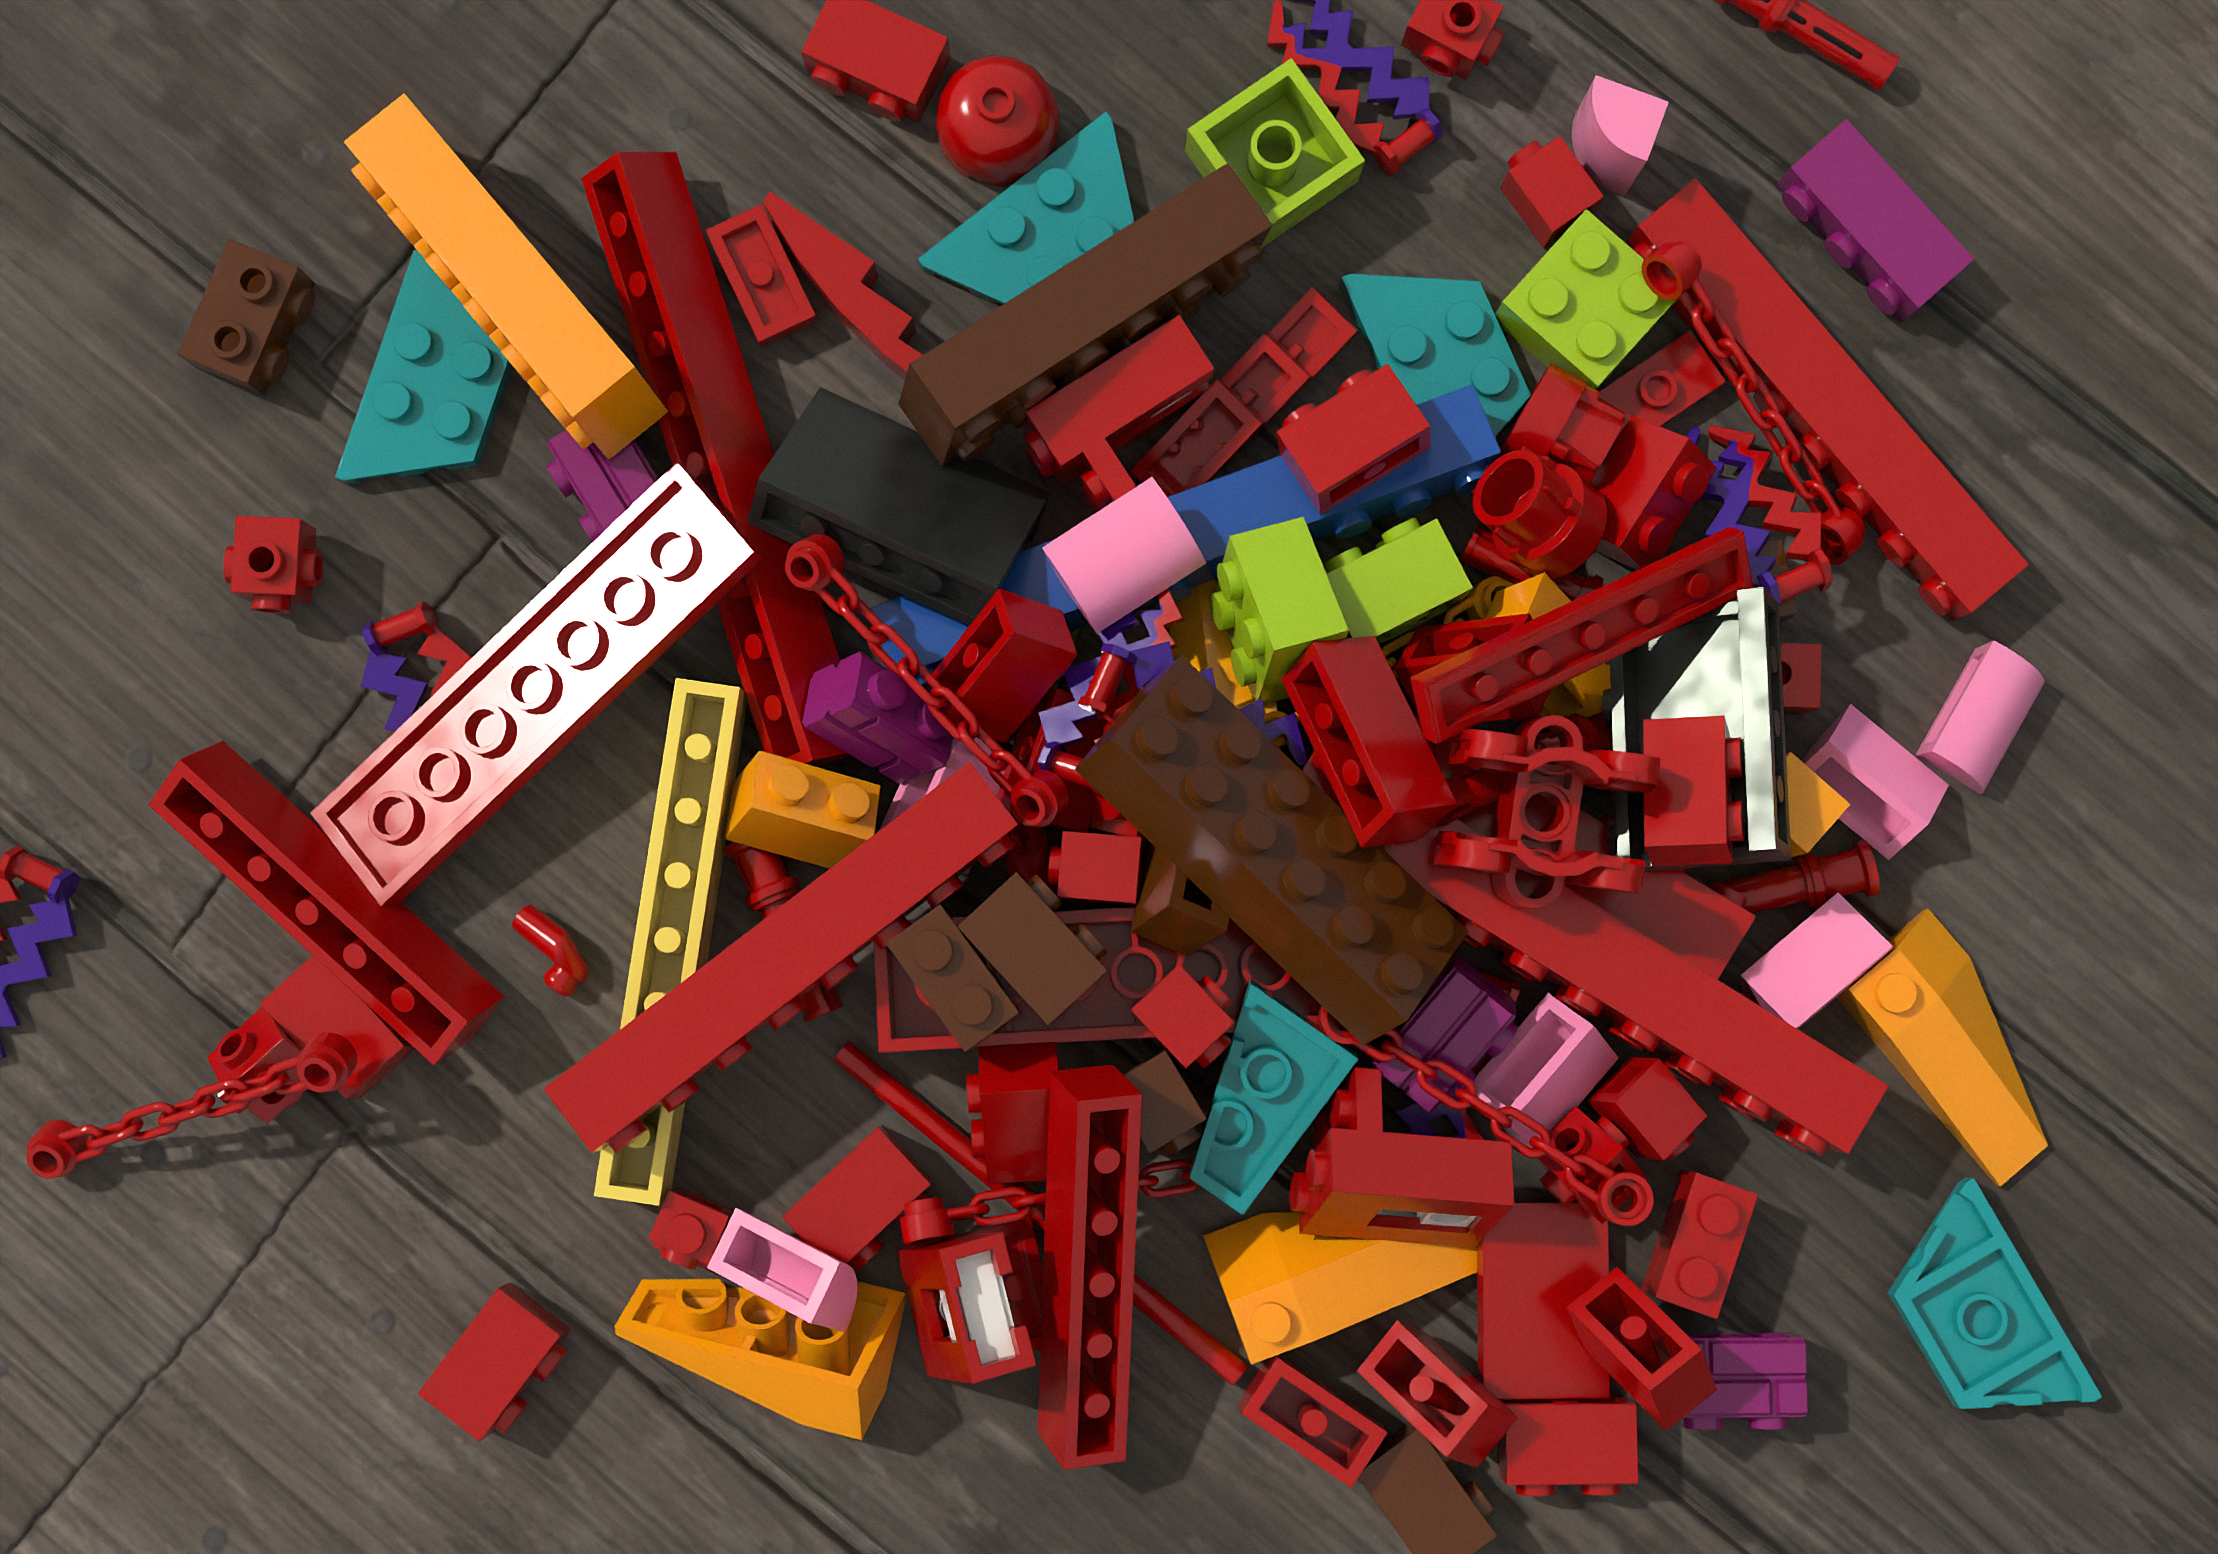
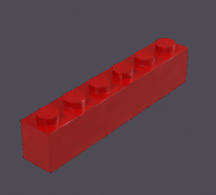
[1417,715,1756,980]
[148,741,505,1066]
[1038,1065,1142,1470]

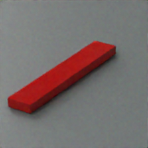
[1410,527,1754,744]

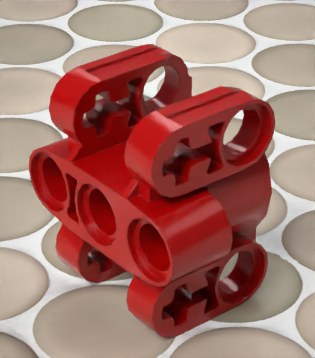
[1434,715,1661,909]

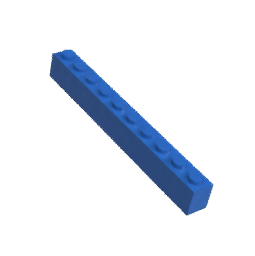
[870,384,1501,692]

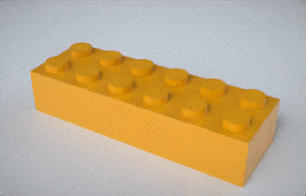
[344,93,668,460]

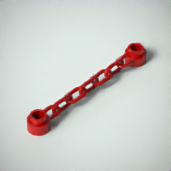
[1642,241,1866,565]
[785,534,1069,828]
[1318,1005,1654,1226]
[26,1032,358,1179]
[899,1159,1271,1246]

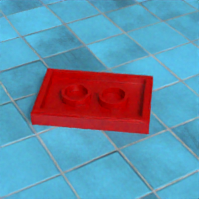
[1477,1202,1610,1400]

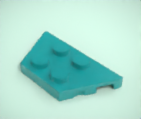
[917,112,1134,305]
[335,250,513,485]
[1340,274,1531,501]
[1887,1177,2102,1409]

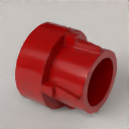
[1500,363,1625,483]
[1472,446,1607,580]

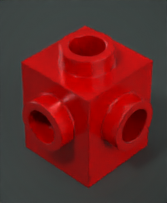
[1401,0,1505,80]
[223,516,323,614]
[207,1007,305,1124]
[1532,1106,1648,1224]

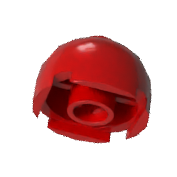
[935,55,1060,187]

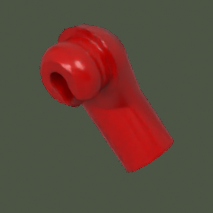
[1006,820,1062,901]
[512,905,588,997]

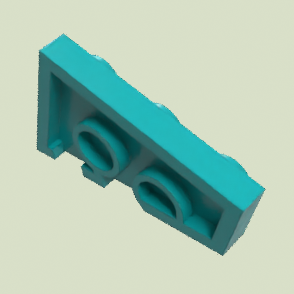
[1189,978,1358,1215]

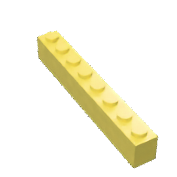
[594,678,748,1206]

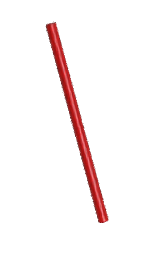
[833,1041,1248,1385]

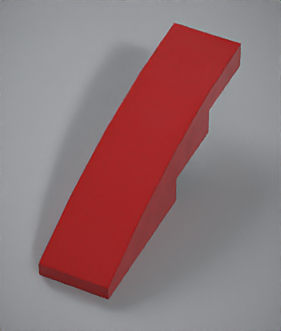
[763,191,922,380]
[1131,287,1360,497]

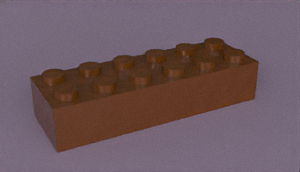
[898,163,1273,466]
[1074,655,1468,1045]

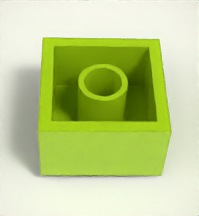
[1185,58,1365,248]
[1495,209,1677,390]
[1209,517,1349,705]
[1324,518,1473,645]

